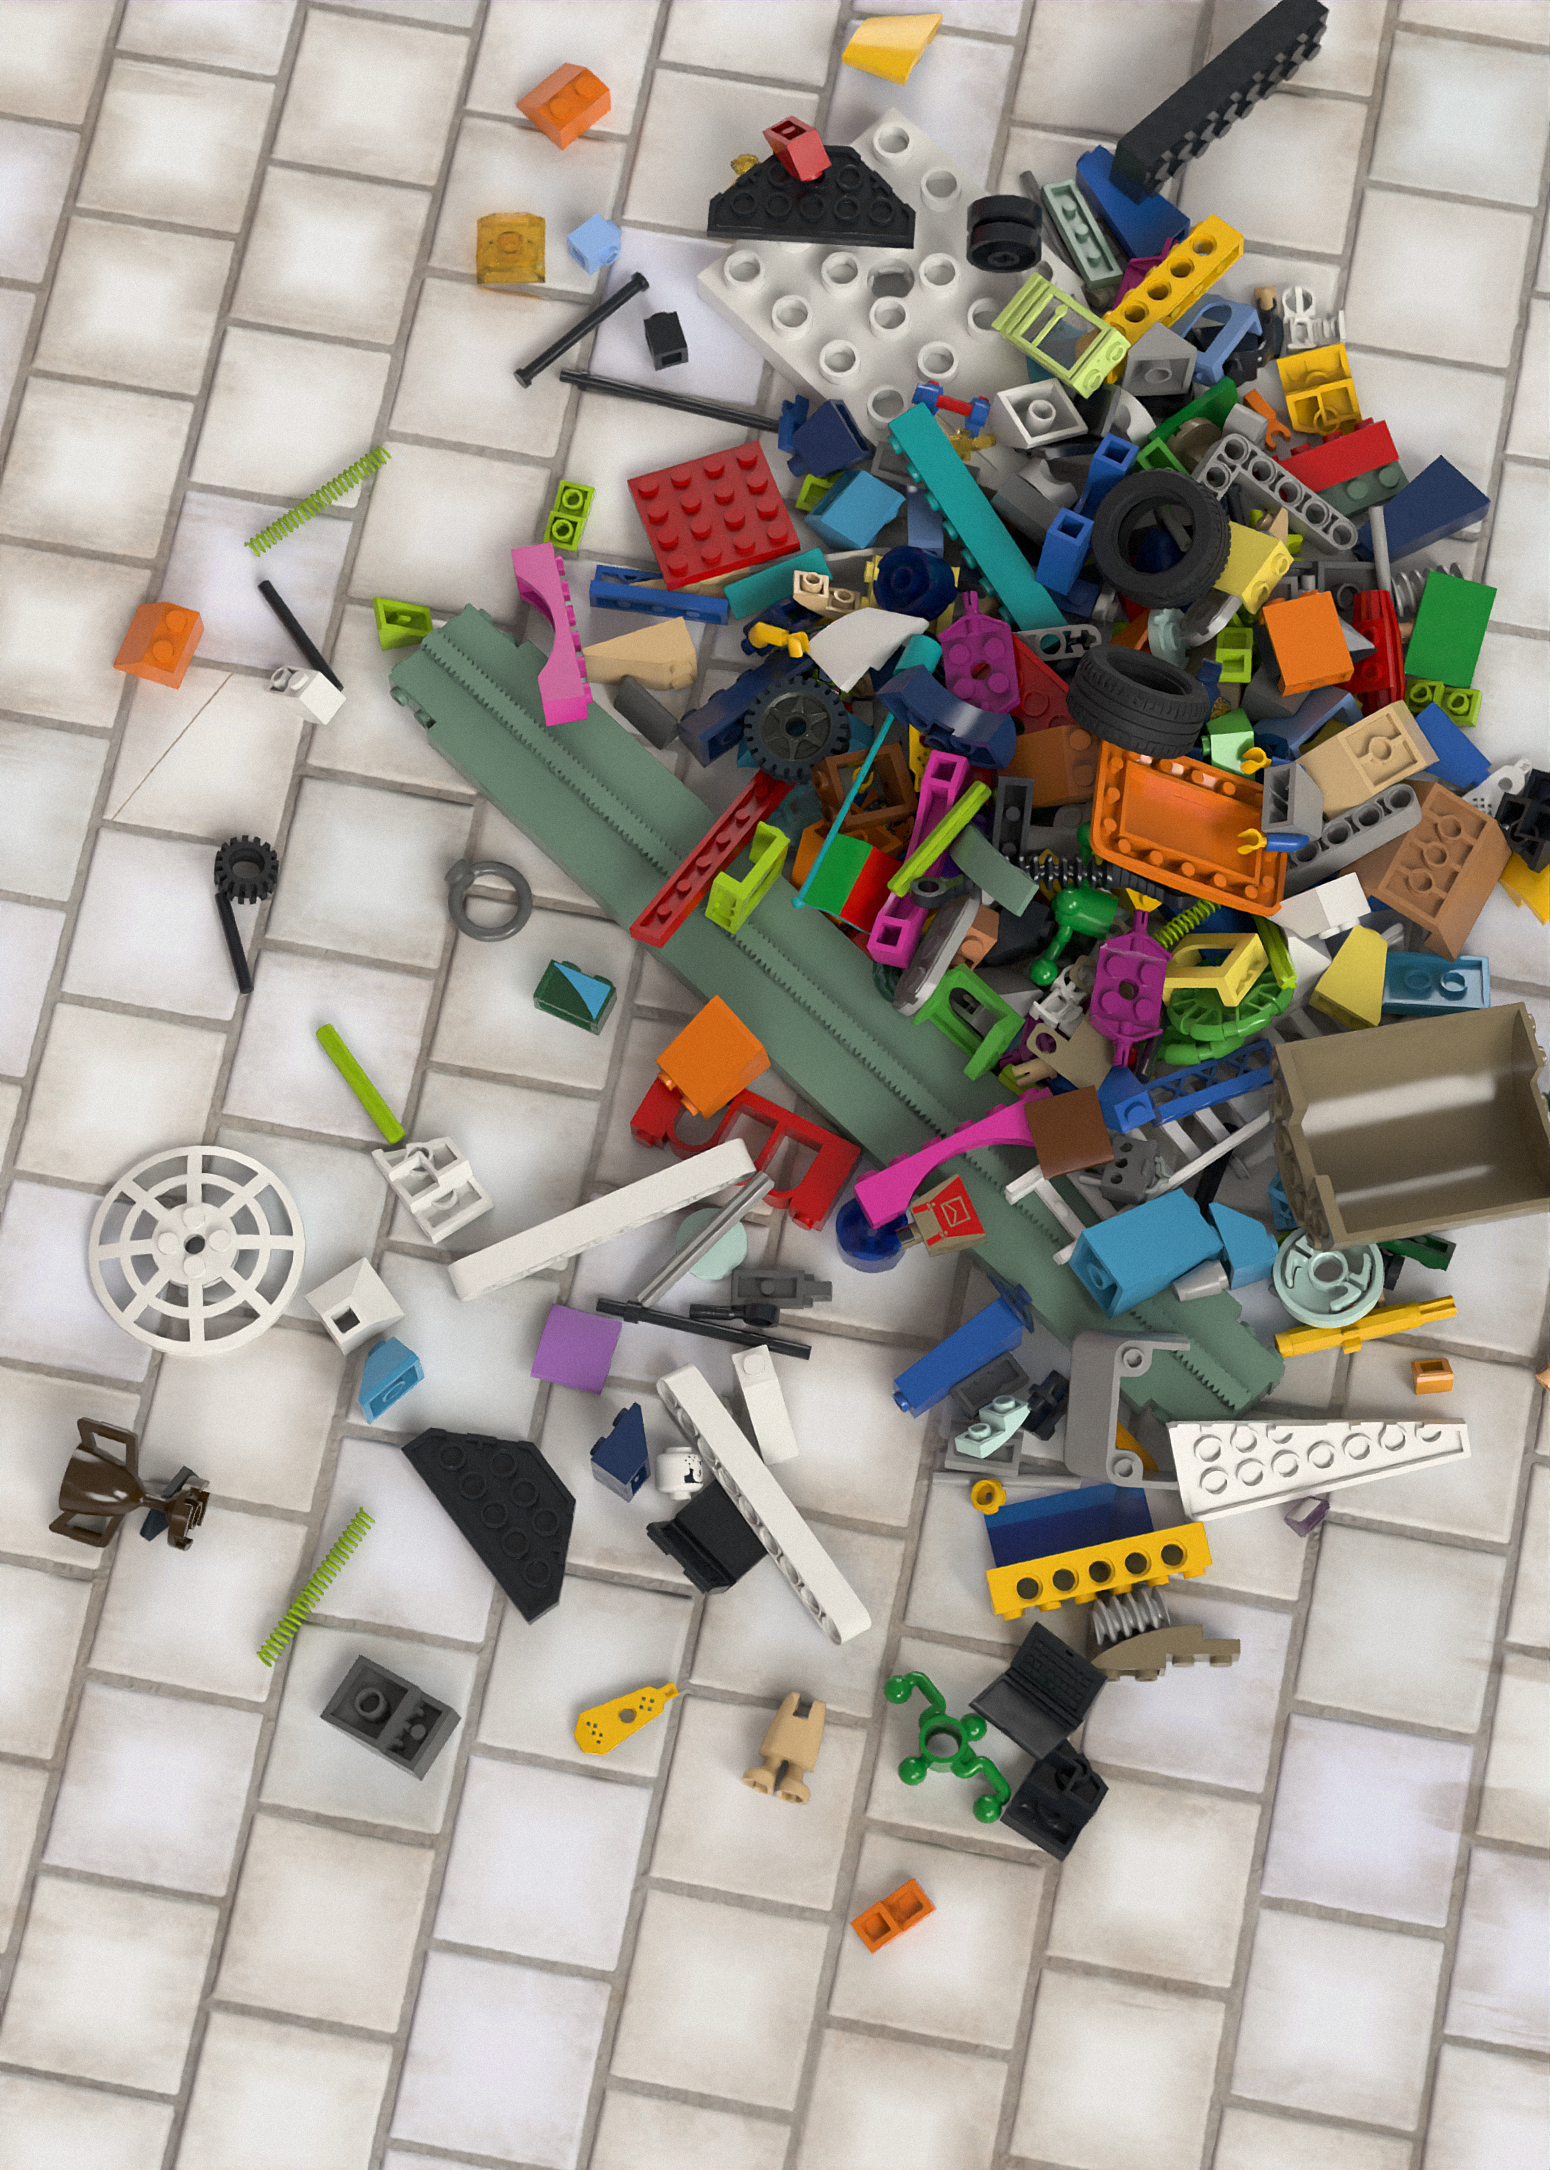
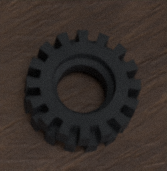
[214,835,279,905]

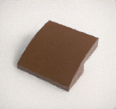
[1023,1085,1115,1180]

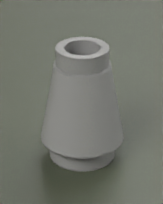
[1171,1260,1228,1302]

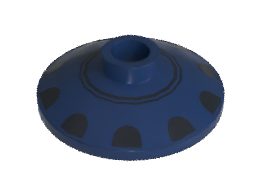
[987,1273,1035,1334]

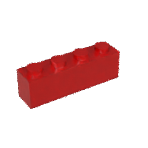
[1252,417,1400,512]

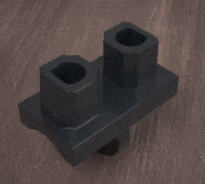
[1020,1369,1069,1441]

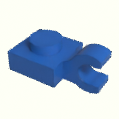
[777,394,809,456]

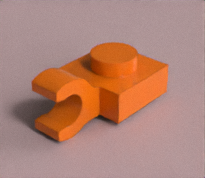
[1242,388,1291,453]

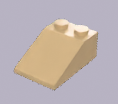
[582,616,698,691]

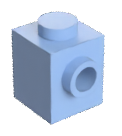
[567,213,621,275]

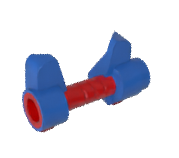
[911,380,991,440]

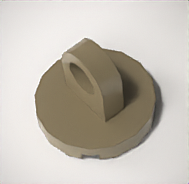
[1165,417,1222,481]

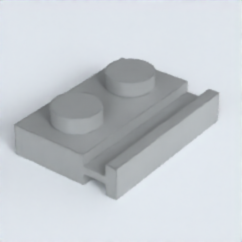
[944,1415,1024,1478]

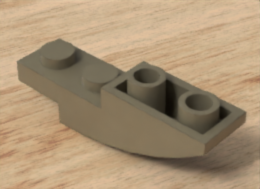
[1091,1624,1241,1682]

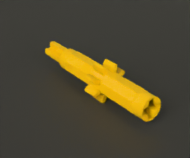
[1273,1295,1457,1358]

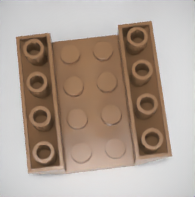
[1336,779,1512,963]

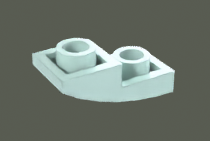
[955,1395,1030,1459]

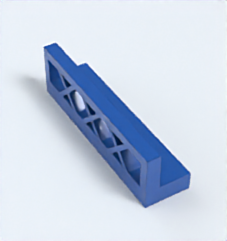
[589,564,731,626]
[1143,1038,1275,1128]

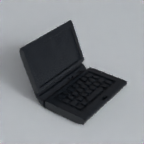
[1012,382,1121,461]
[646,1479,769,1595]
[968,1621,1109,1762]

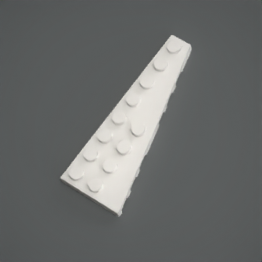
[1166,1418,1472,1524]

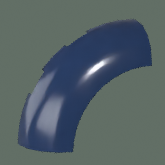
[876,664,1017,769]

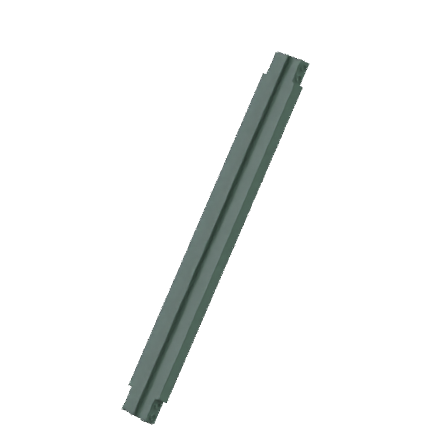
[388,603,1286,1427]

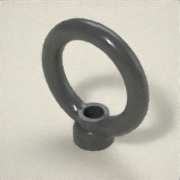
[444,858,533,942]

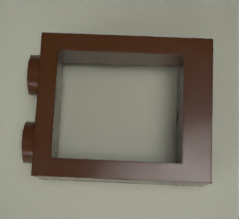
[811,742,919,834]

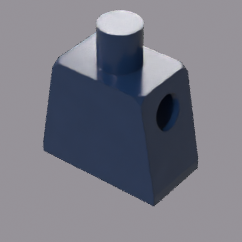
[787,399,875,479]

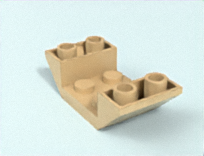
[1293,699,1439,823]

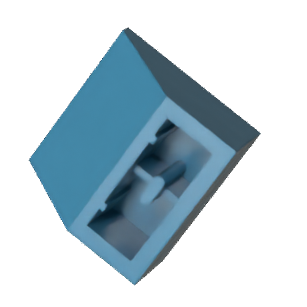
[804,470,905,550]

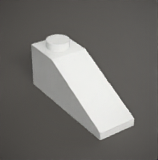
[731,1344,800,1467]

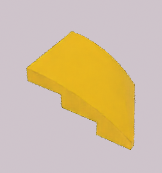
[842,14,943,86]
[1276,342,1362,436]
[1498,851,1550,926]

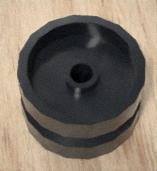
[966,195,1042,273]

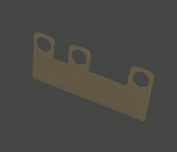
[1026,915,1133,1091]

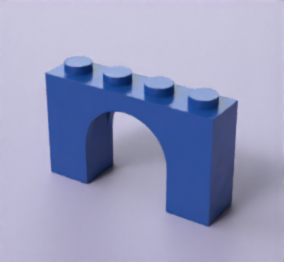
[1034,432,1139,596]

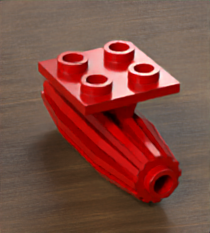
[1332,590,1406,718]

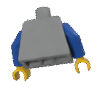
[1236,747,1326,854]

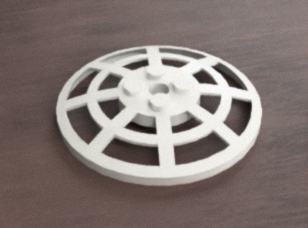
[88,1145,306,1356]

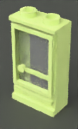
[991,271,1131,399]

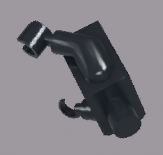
[1183,298,1277,388]

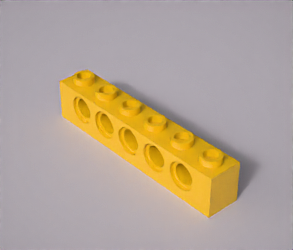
[1075,213,1244,384]
[984,1521,1213,1621]

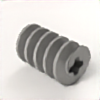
[1391,562,1464,617]
[1089,1586,1170,1647]

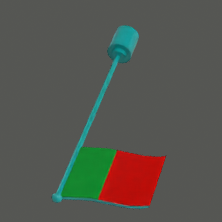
[791,634,943,934]

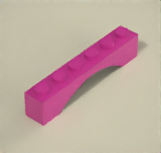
[511,542,593,726]
[867,750,974,970]
[852,1087,1053,1230]

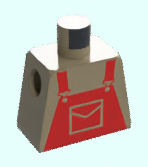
[895,1173,988,1257]

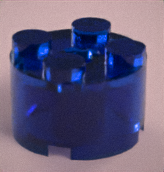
[873,545,958,622]
[836,1197,908,1273]

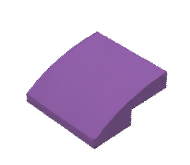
[530,1304,623,1395]

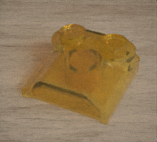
[476,213,546,284]

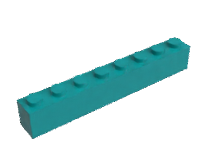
[886,401,1073,655]

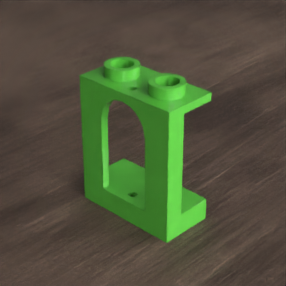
[912,962,1025,1081]

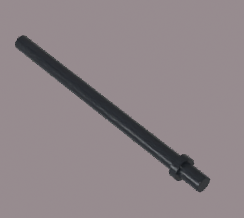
[559,368,779,434]

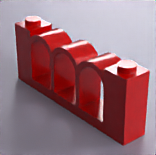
[630,1070,862,1232]

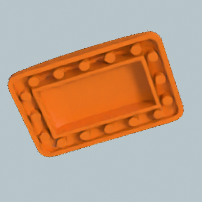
[1089,739,1288,917]

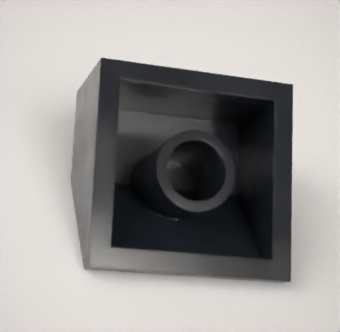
[983,900,1058,967]

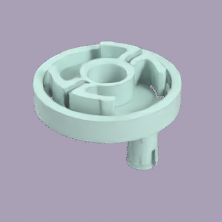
[1273,1226,1384,1328]

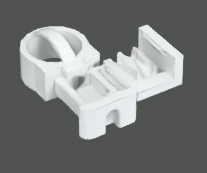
[1280,285,1346,356]
[1029,965,1094,1038]

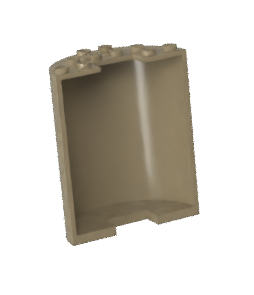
[1268,1002,1550,1253]

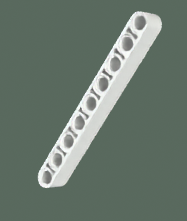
[447,1138,757,1302]
[656,1363,871,1646]

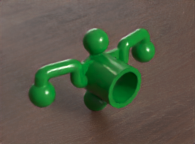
[1029,821,1119,986]
[883,1671,1011,1824]

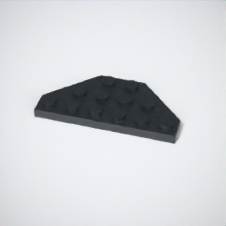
[707,145,916,249]
[401,1427,577,1626]

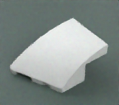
[807,607,930,693]
[371,1136,494,1245]

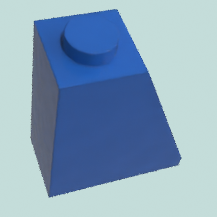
[1415,701,1492,789]
[1048,1066,1156,1134]

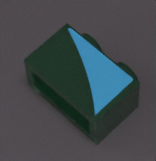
[533,959,617,1036]

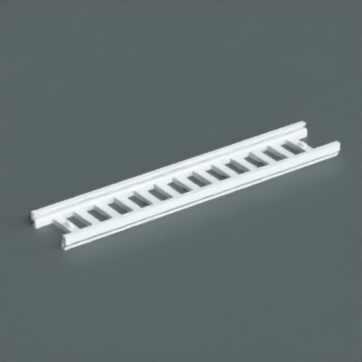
[1004,922,1426,1265]

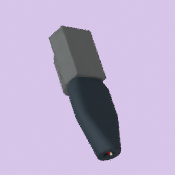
[139,1466,200,1542]

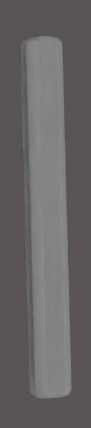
[635,1171,775,1308]

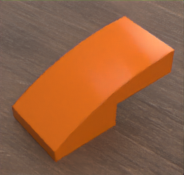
[850,1878,937,1954]

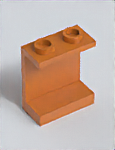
[1258,590,1354,697]

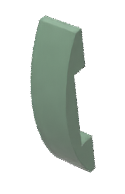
[949,820,1040,916]

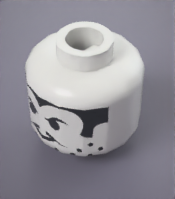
[655,1447,703,1501]

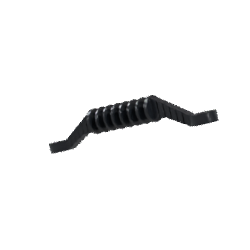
[909,854,1197,909]

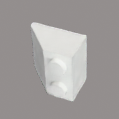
[987,378,1088,449]
[1264,872,1371,940]

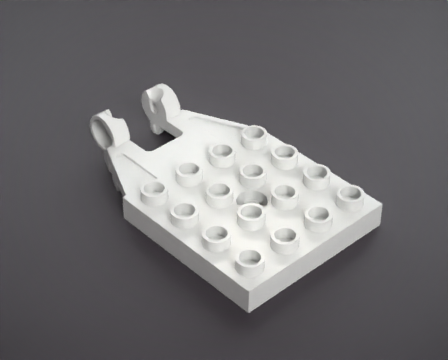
[697,106,1156,509]

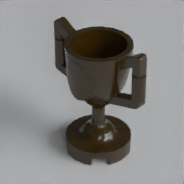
[49,1417,210,1551]

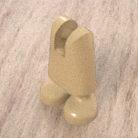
[741,1691,826,1804]

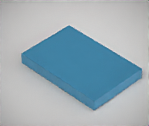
[1381,951,1491,1016]

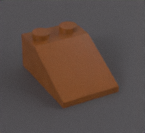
[997,724,1101,809]

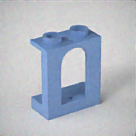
[1169,293,1262,388]

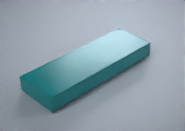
[723,546,833,620]

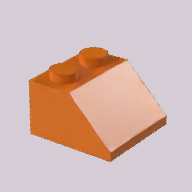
[516,62,611,150]
[113,602,204,690]

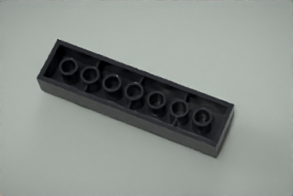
[1108,0,1329,205]

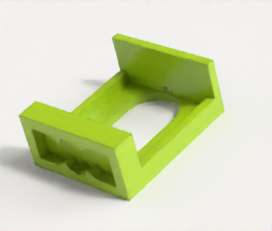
[705,821,791,935]

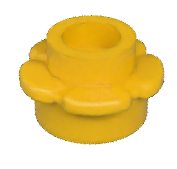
[971,1478,1006,1515]

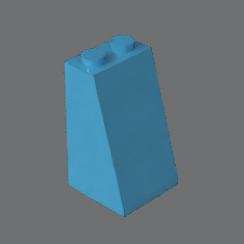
[1068,1188,1223,1321]

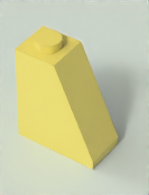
[1308,925,1388,1031]

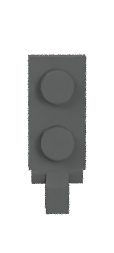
[731,1269,833,1309]

